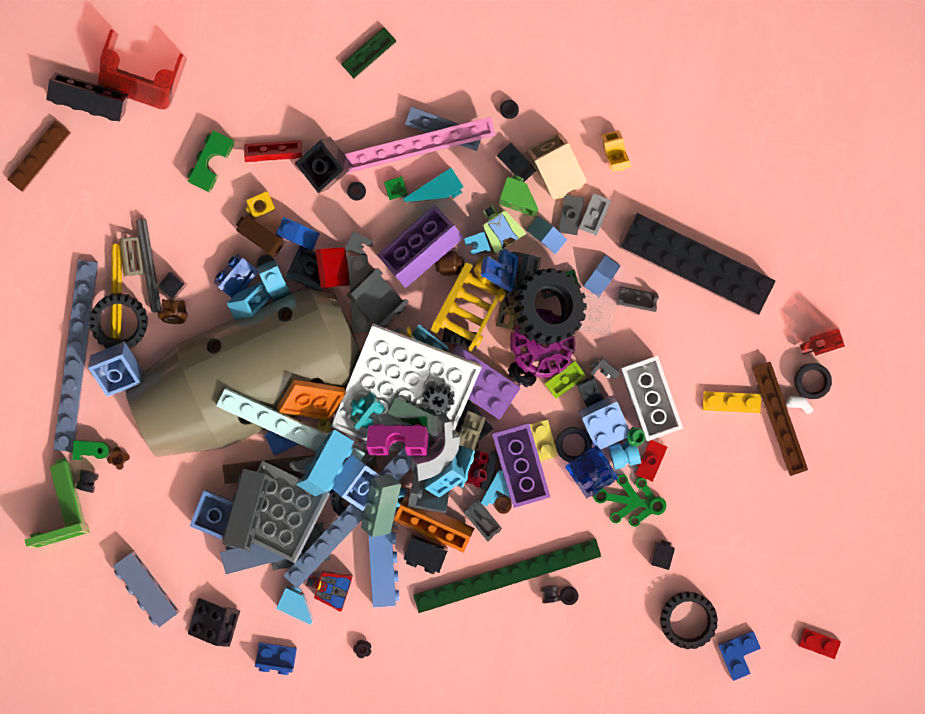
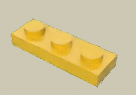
[702,391,761,413]

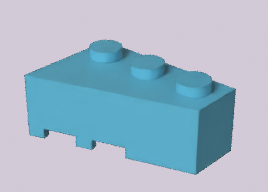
[296,429,354,496]

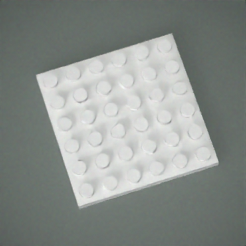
[331,323,482,452]

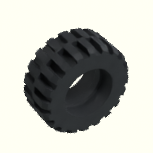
[509,268,587,345]

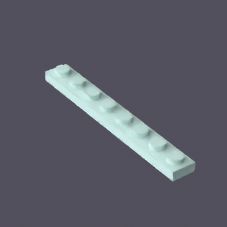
[216,387,365,464]

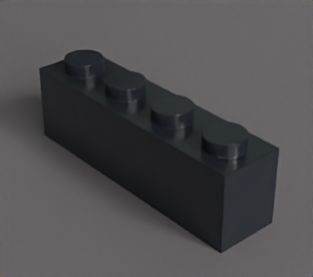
[46,72,129,122]

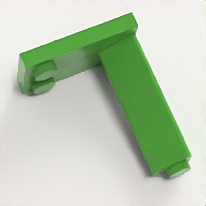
[24,458,90,549]

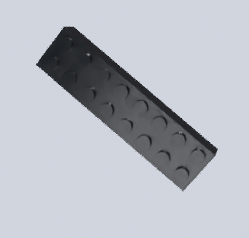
[619,213,776,316]

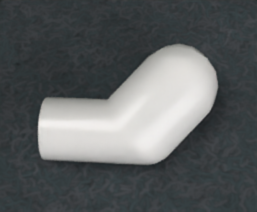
[785,395,814,415]

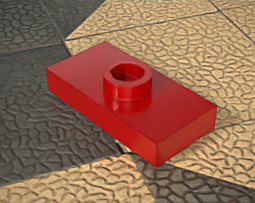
[635,440,668,482]

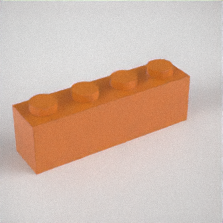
[394,496,475,553]

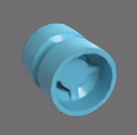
[609,441,641,470]

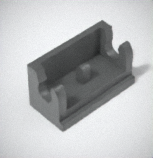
[345,232,374,255]
[617,286,659,312]
[463,499,502,542]

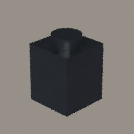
[158,272,187,299]
[649,539,675,570]

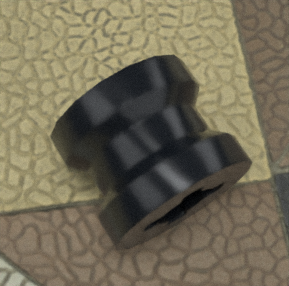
[540,585,561,604]

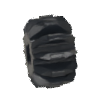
[422,382,455,415]

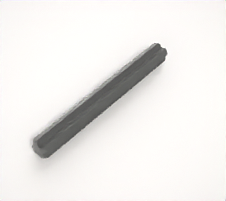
[136,218,162,313]

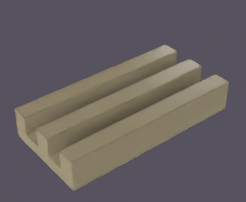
[119,237,144,277]

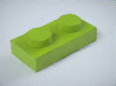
[545,361,586,399]

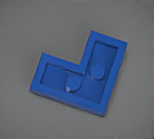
[480,249,519,292]
[718,630,761,681]

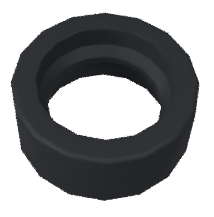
[794,363,832,399]
[555,427,592,463]

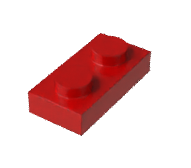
[798,628,841,659]

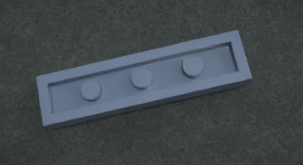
[405,106,481,151]

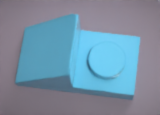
[480,469,510,507]

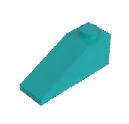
[403,167,464,203]

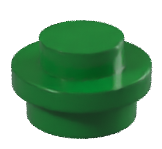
[627,427,645,446]

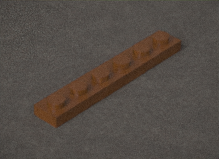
[752,361,808,476]

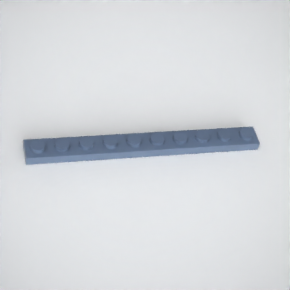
[53,260,98,452]
[283,446,429,589]

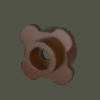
[107,447,130,470]

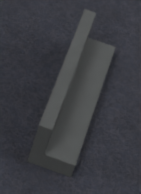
[496,251,541,330]

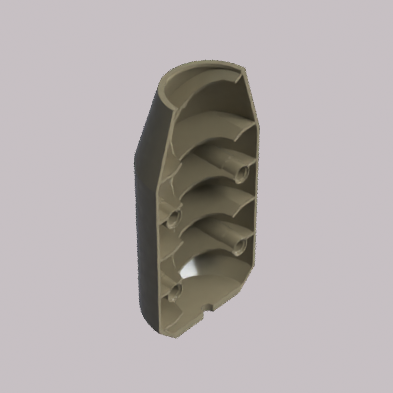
[125,286,361,457]

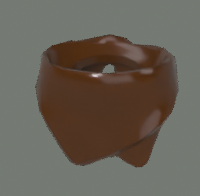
[158,299,188,324]

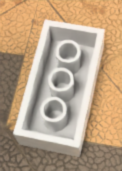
[620,356,684,441]

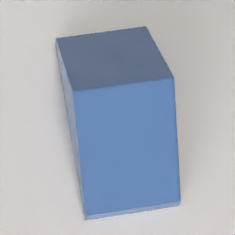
[526,216,567,255]
[583,255,621,297]

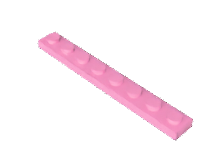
[345,117,496,173]

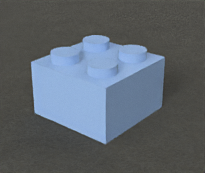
[578,395,629,451]
[332,454,381,511]

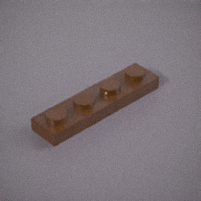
[7,121,71,192]

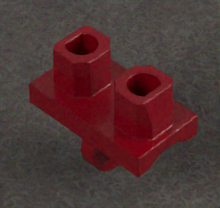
[465,450,489,487]

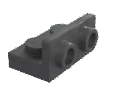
[589,357,620,380]

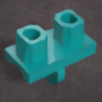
[350,391,384,429]

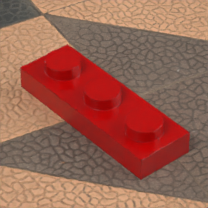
[244,140,302,162]

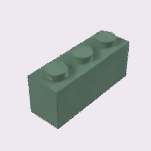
[361,474,401,537]

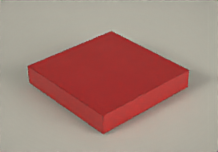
[316,247,350,288]

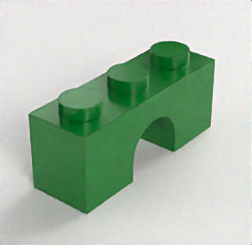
[187,130,236,193]

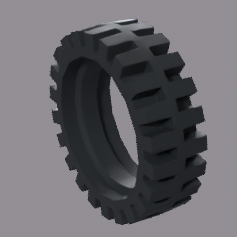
[90,293,148,349]
[660,591,718,650]

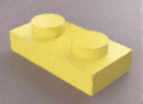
[530,419,558,461]

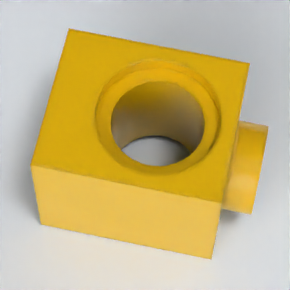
[245,191,277,219]

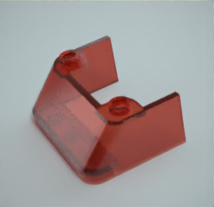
[98,29,187,110]

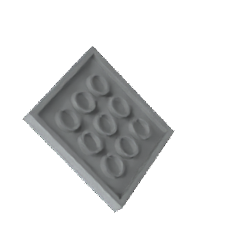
[253,461,330,563]

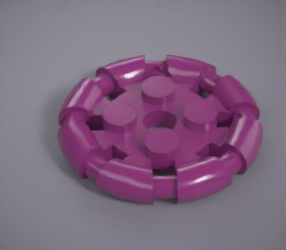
[510,309,576,378]

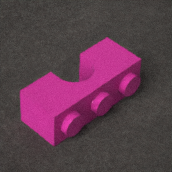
[366,424,429,456]

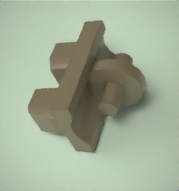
[459,411,486,450]

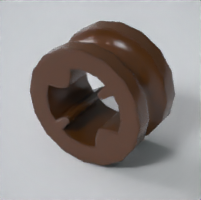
[495,496,512,514]

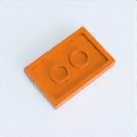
[277,380,346,420]

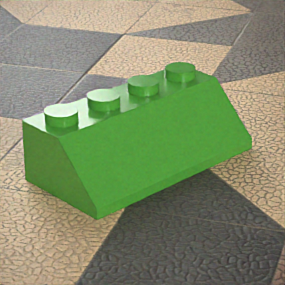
[499,175,538,217]

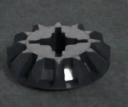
[508,362,537,388]

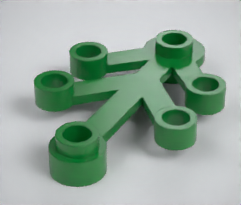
[593,474,667,527]

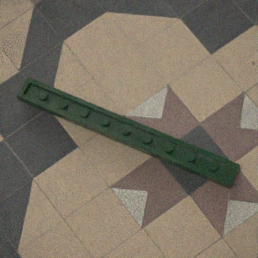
[413,538,602,613]

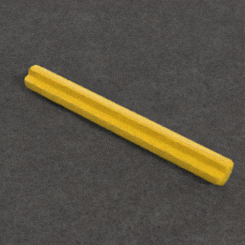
[110,244,122,339]

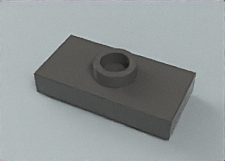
[559,195,584,236]

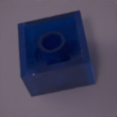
[565,445,618,499]

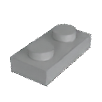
[579,193,611,236]

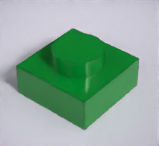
[384,176,408,200]

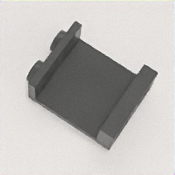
[346,268,409,328]

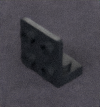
[188,598,241,647]

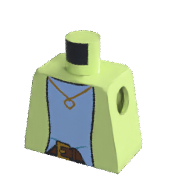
[483,206,526,254]

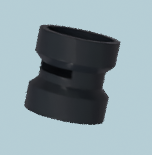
[76,469,99,493]

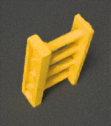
[431,262,507,352]

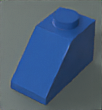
[276,217,320,251]

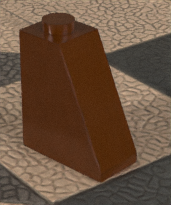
[236,215,286,257]

